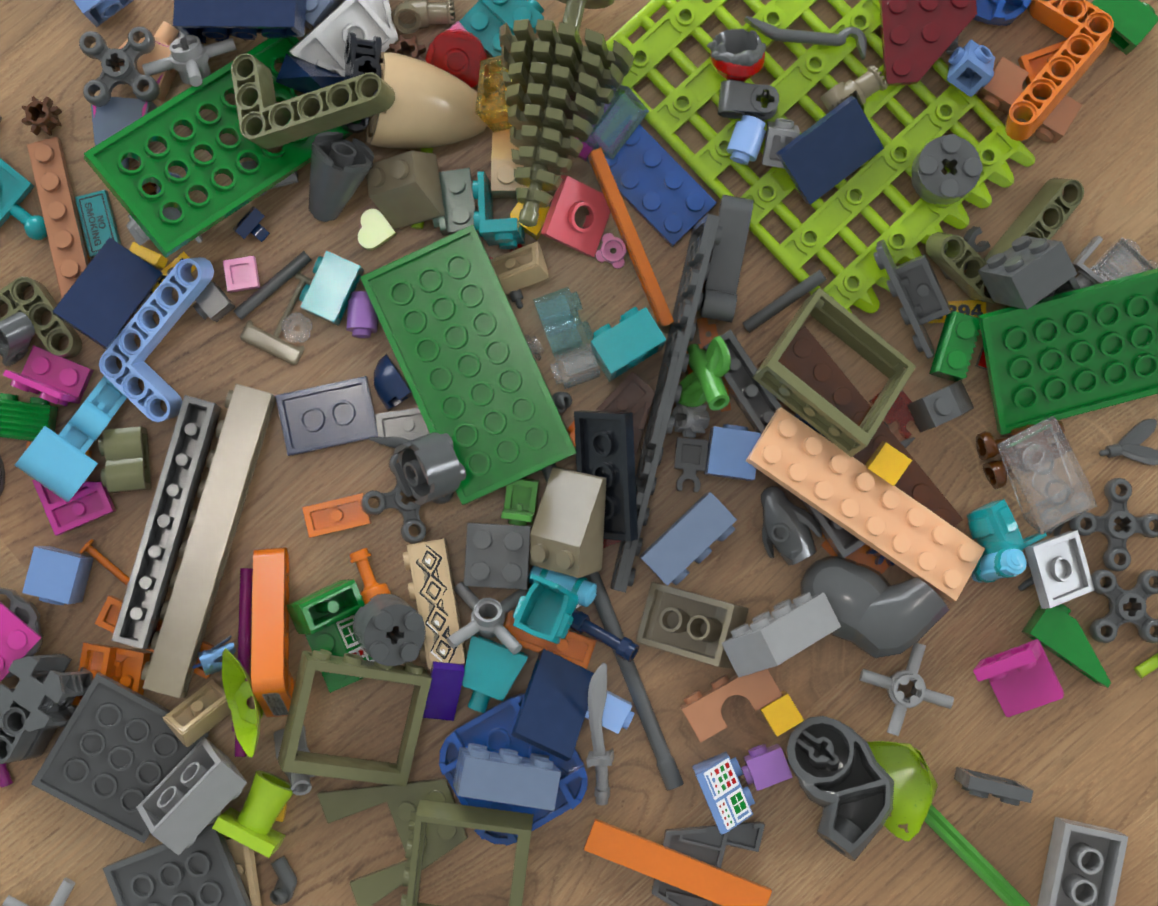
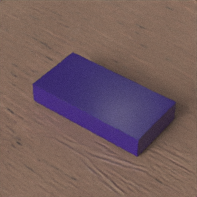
[423,661,465,721]

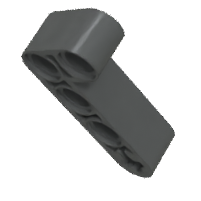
[700,195,754,323]

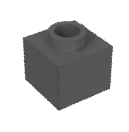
[193,280,235,322]

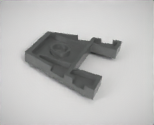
[651,821,765,906]

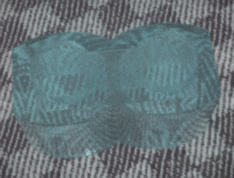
[533,287,593,359]

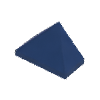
[276,53,345,94]

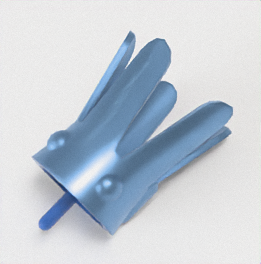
[192,636,242,676]

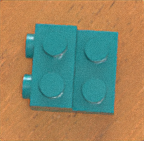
[459,0,544,68]

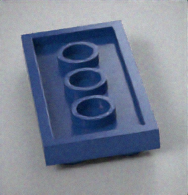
[587,115,717,247]

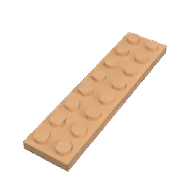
[746,407,985,602]

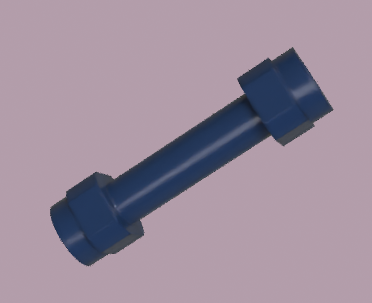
[570,609,639,662]

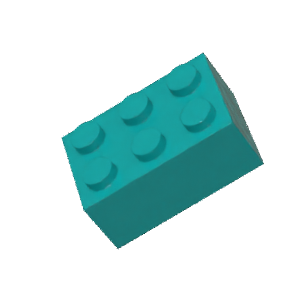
[590,307,666,382]

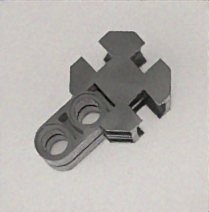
[0,654,93,764]

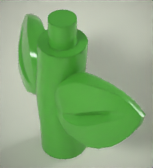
[678,336,731,410]

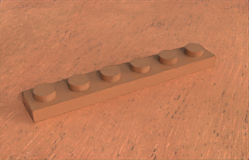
[27,137,89,298]

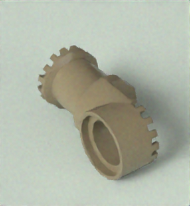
[393,0,455,34]
[820,65,888,112]

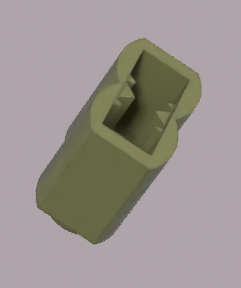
[99,426,151,493]

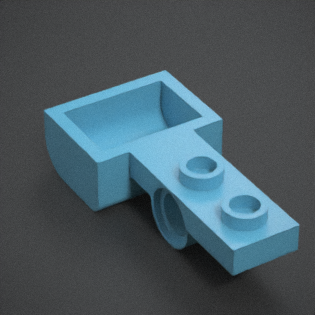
[15,376,127,502]

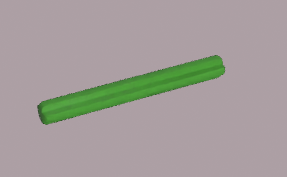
[915,799,1031,906]

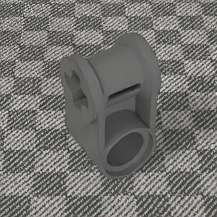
[717,80,779,120]
[0,312,35,366]

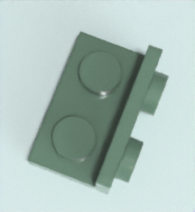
[433,168,476,235]

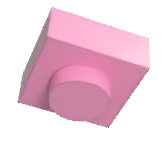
[223,256,260,293]

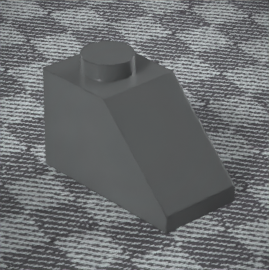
[907,380,974,433]

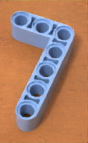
[99,257,214,422]

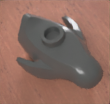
[761,486,822,565]

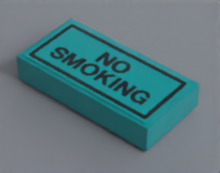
[75,190,121,258]

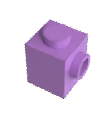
[741,744,793,791]

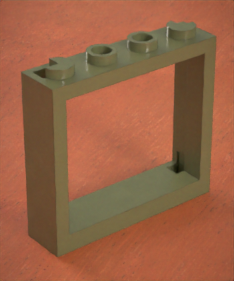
[752,288,916,457]
[278,649,432,787]
[400,799,534,906]

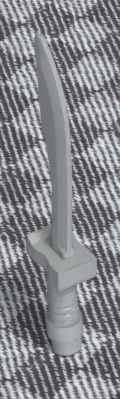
[586,663,614,805]

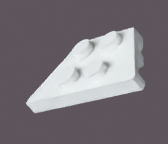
[289,0,399,77]

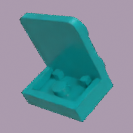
[472,171,525,249]

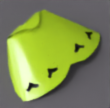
[222,648,264,758]
[867,741,938,842]

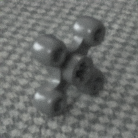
[79,26,160,107]
[361,454,454,544]
[1069,478,1158,572]
[1089,569,1158,643]

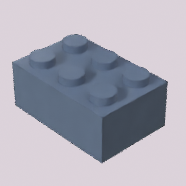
[639,492,737,586]
[453,743,561,811]

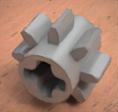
[672,403,710,438]

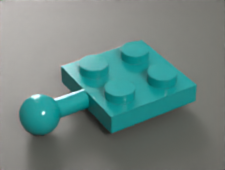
[0,158,47,240]

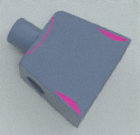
[91,96,157,170]

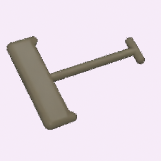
[240,272,312,365]

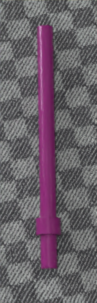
[232,568,253,757]

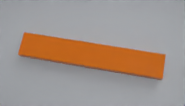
[588,147,674,327]
[583,819,772,906]

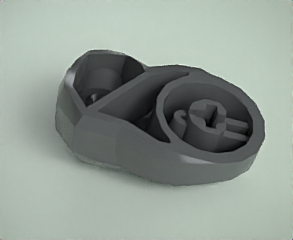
[801,556,949,658]
[787,716,894,861]

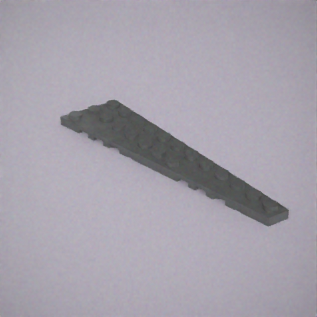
[610,213,723,593]

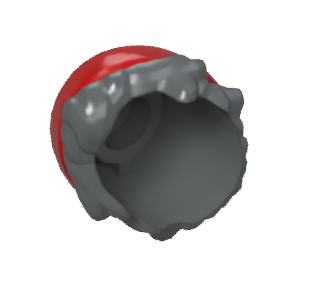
[707,29,766,82]

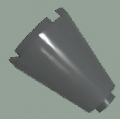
[308,132,374,222]

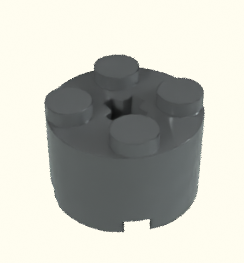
[911,134,983,205]
[393,432,466,505]
[353,594,426,666]

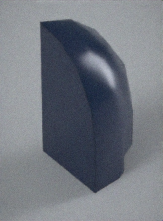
[374,354,413,411]

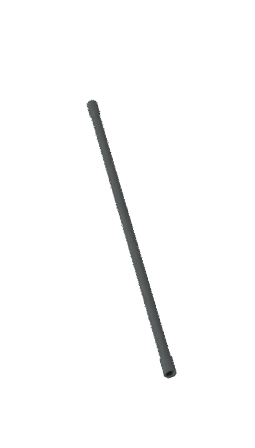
[542,463,684,791]

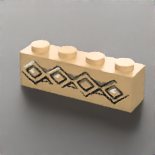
[403,538,467,670]

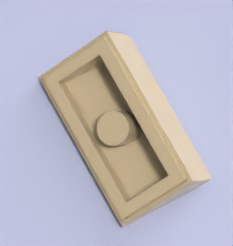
[490,241,549,294]
[163,679,231,747]

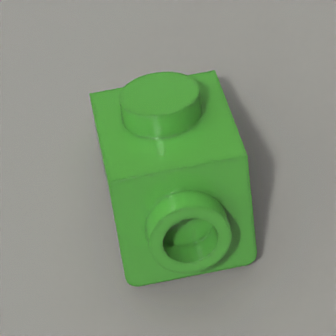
[501,478,540,526]

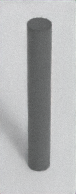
[234,251,312,320]
[743,269,827,333]

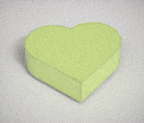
[358,209,397,250]

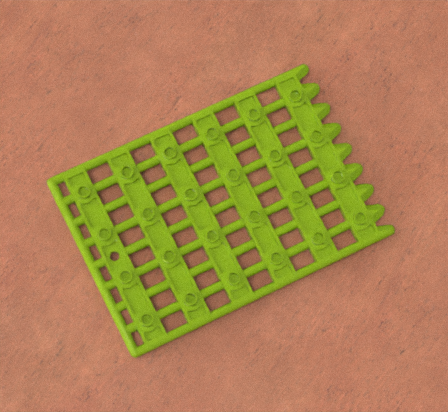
[606,0,1035,314]

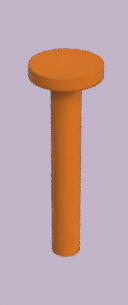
[79,539,130,585]

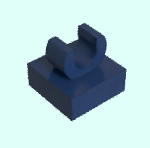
[233,206,270,242]

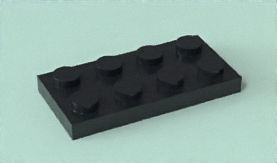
[574,410,638,542]

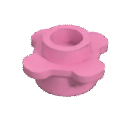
[596,233,627,269]

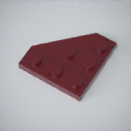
[879,0,977,86]

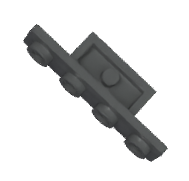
[874,239,951,359]

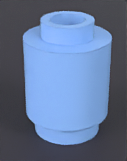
[726,115,766,165]

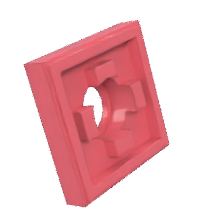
[540,175,610,257]

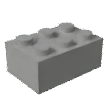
[722,592,841,678]
[136,737,247,856]
[1037,817,1128,906]

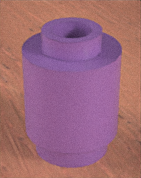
[346,291,378,338]

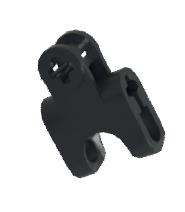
[341,32,382,133]

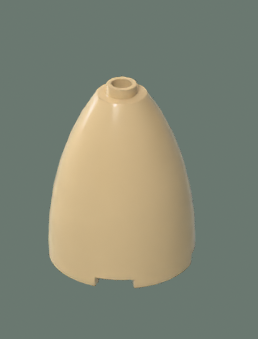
[366,52,493,149]

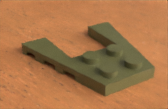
[317,778,468,906]

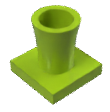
[212,770,293,858]

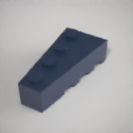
[173,0,307,44]

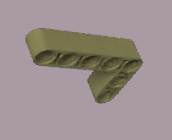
[231,53,395,150]
[926,178,1084,304]
[0,277,82,358]

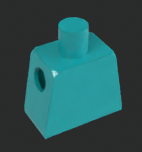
[462,634,529,713]

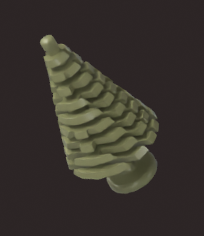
[499,0,634,227]

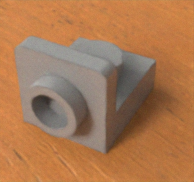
[762,118,800,168]

